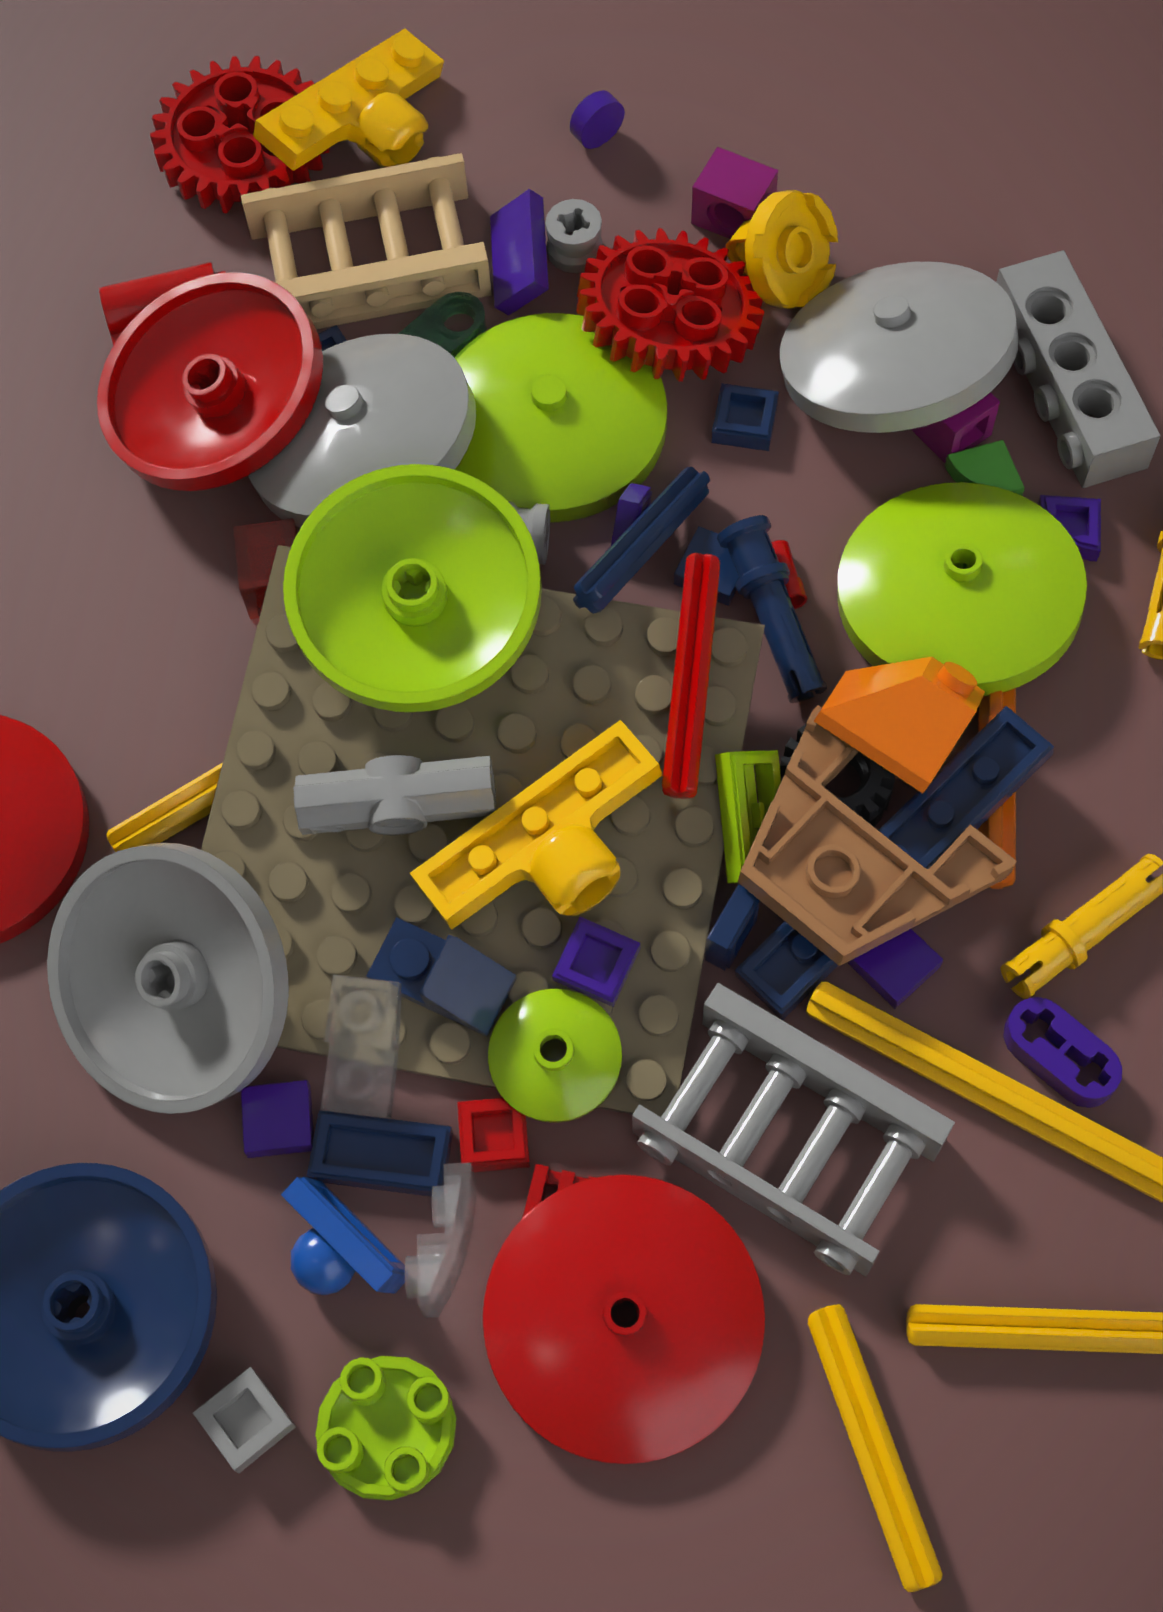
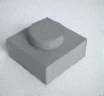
[193,1367,296,1473]

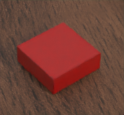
[457,1098,530,1173]

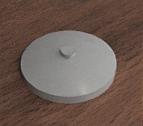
[780,261,1019,433]
[248,334,476,528]
[47,843,289,1114]

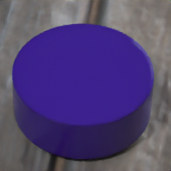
[570,90,625,149]

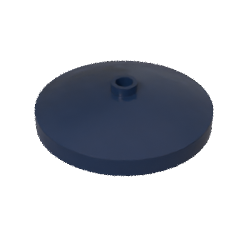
[0,1163,217,1452]

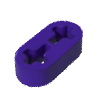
[1003,997,1122,1108]

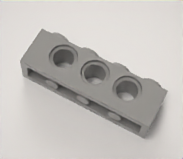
[996,250,1161,489]

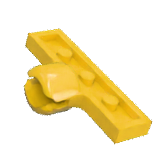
[253,28,444,171]
[410,720,663,930]

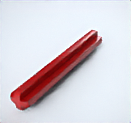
[662,553,720,799]

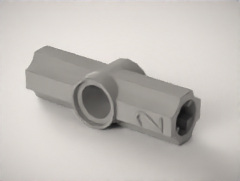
[293,755,497,835]

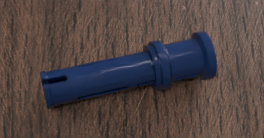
[717,515,827,703]

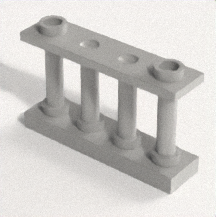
[632,983,955,1277]

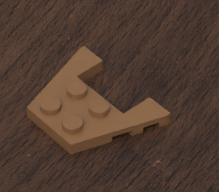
[738,705,1017,966]

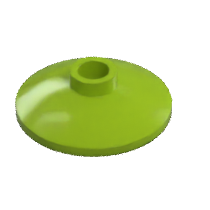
[488,989,622,1123]

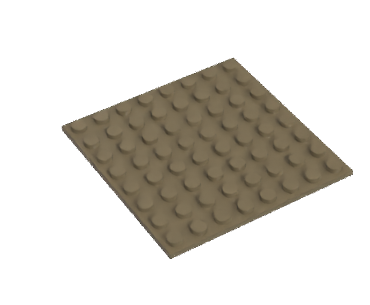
[201,545,765,1117]

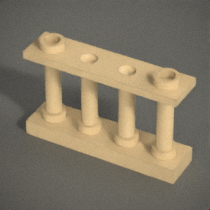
[241,153,492,329]

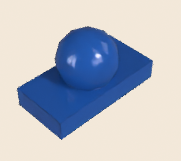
[281,1177,411,1295]

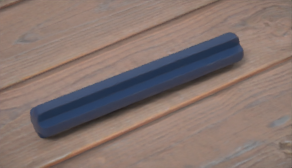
[573,467,711,614]

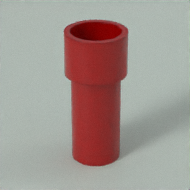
[772,540,808,609]

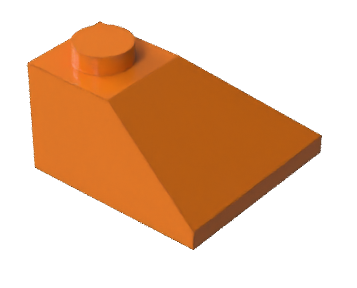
[814,657,985,793]

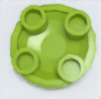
[315,1356,457,1501]

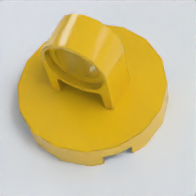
[726,190,838,309]

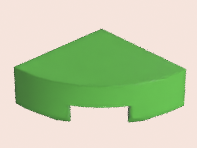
[945,440,1025,496]

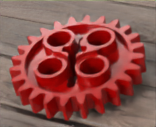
[150,56,330,213]
[576,228,764,382]

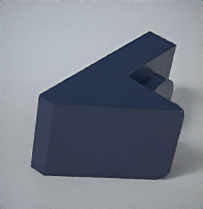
[366,917,517,1037]

